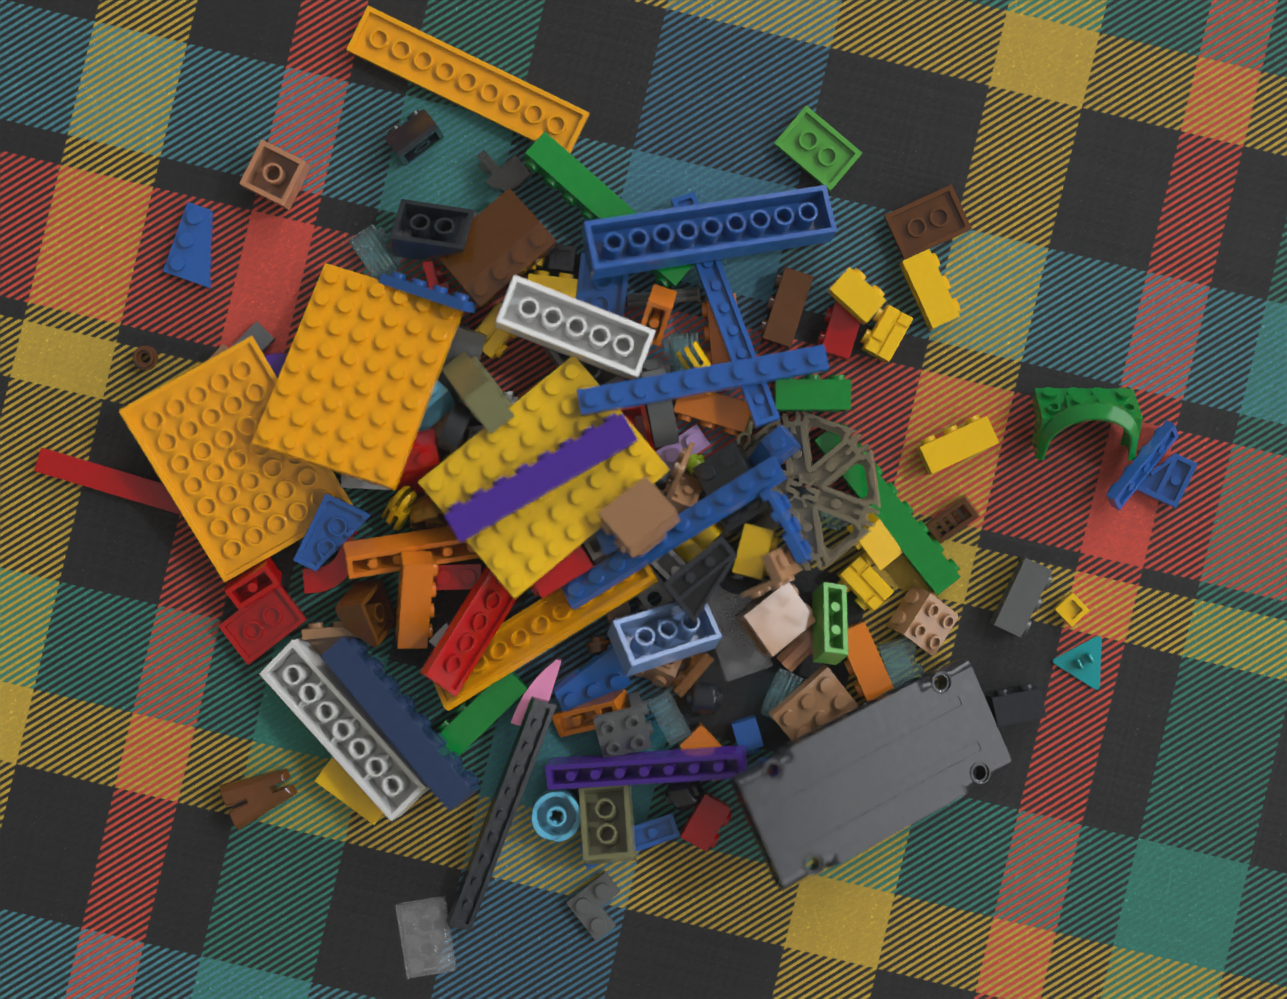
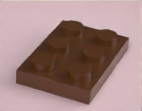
[883,184,972,260]

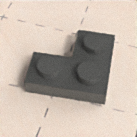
[566,871,620,941]

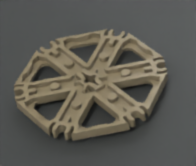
[737,411,881,571]

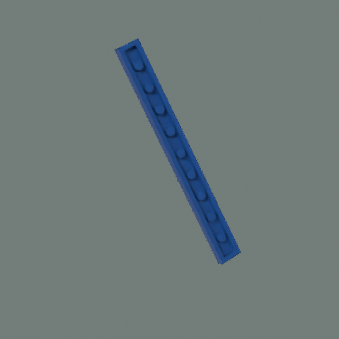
[671,192,780,428]
[577,345,829,416]
[561,456,787,610]

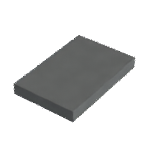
[438,325,488,404]

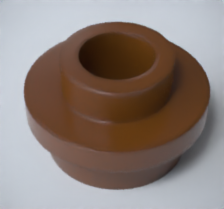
[133,346,158,370]
[585,635,610,652]

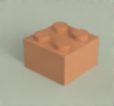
[239,139,311,210]

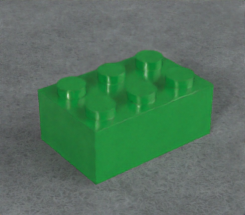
[772,375,851,412]

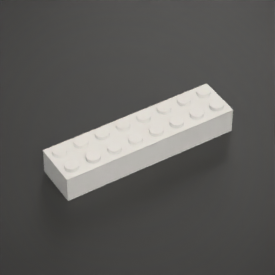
[259,638,429,821]

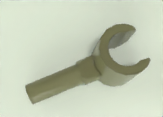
[737,415,755,447]

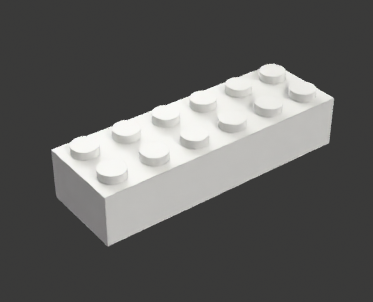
[495,275,656,380]

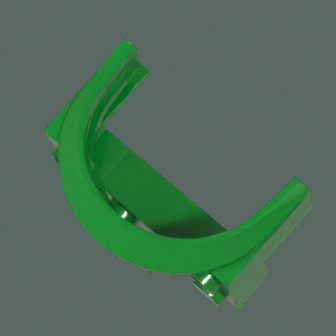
[1032,387,1143,461]

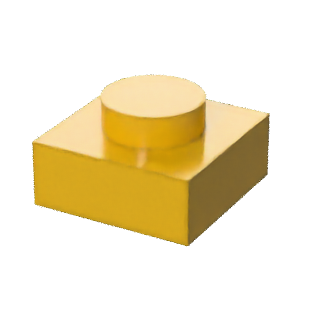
[1053,592,1090,627]

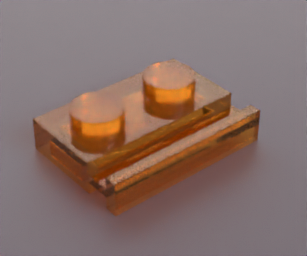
[672,652,714,698]

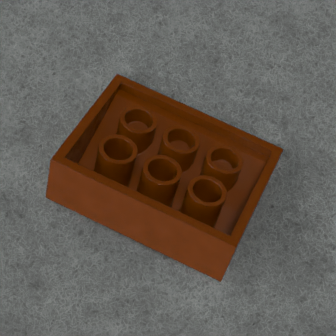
[438,188,558,309]

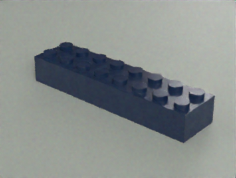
[320,636,481,811]

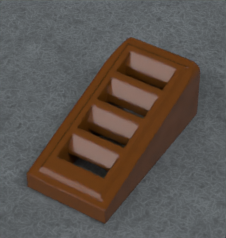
[925,494,980,544]

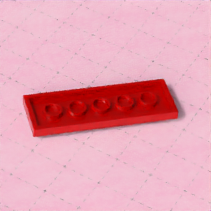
[420,566,519,697]

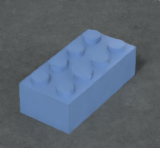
[607,602,722,677]

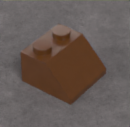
[335,579,396,647]

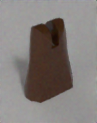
[220,768,298,830]

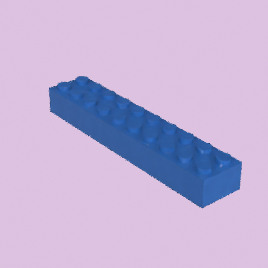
[581,185,837,280]

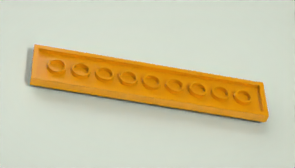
[346,6,590,154]
[433,550,658,711]

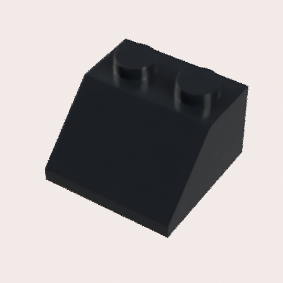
[385,109,444,166]

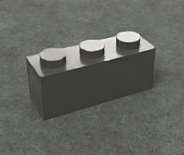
[990,557,1053,637]

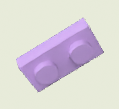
[656,424,710,471]

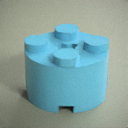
[532,789,581,842]

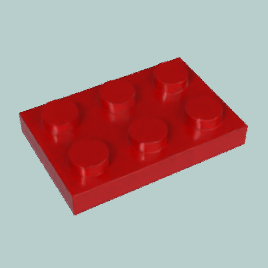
[218,583,308,665]

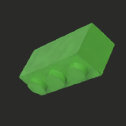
[812,582,848,665]

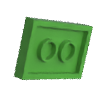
[774,106,862,192]

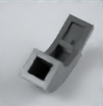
[640,357,679,448]

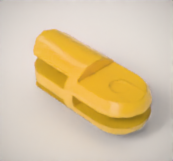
[675,340,712,395]
[381,485,417,531]

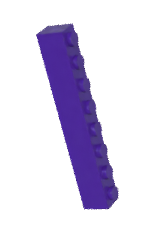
[445,413,638,543]
[545,745,748,790]

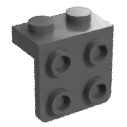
[594,692,654,757]

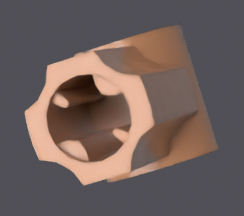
[776,625,813,672]

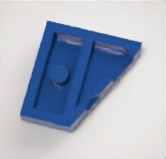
[1136,453,1198,509]

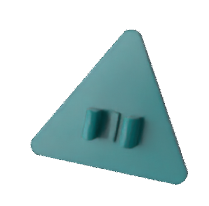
[1053,636,1102,690]

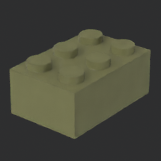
[442,351,515,434]
[579,785,637,865]

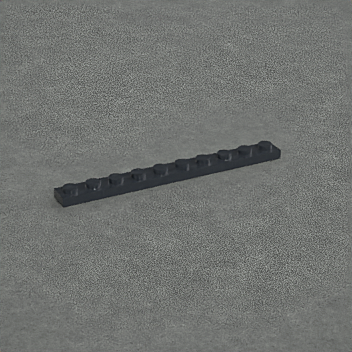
[446,696,557,930]

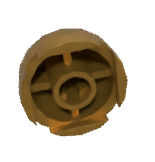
[410,492,451,531]

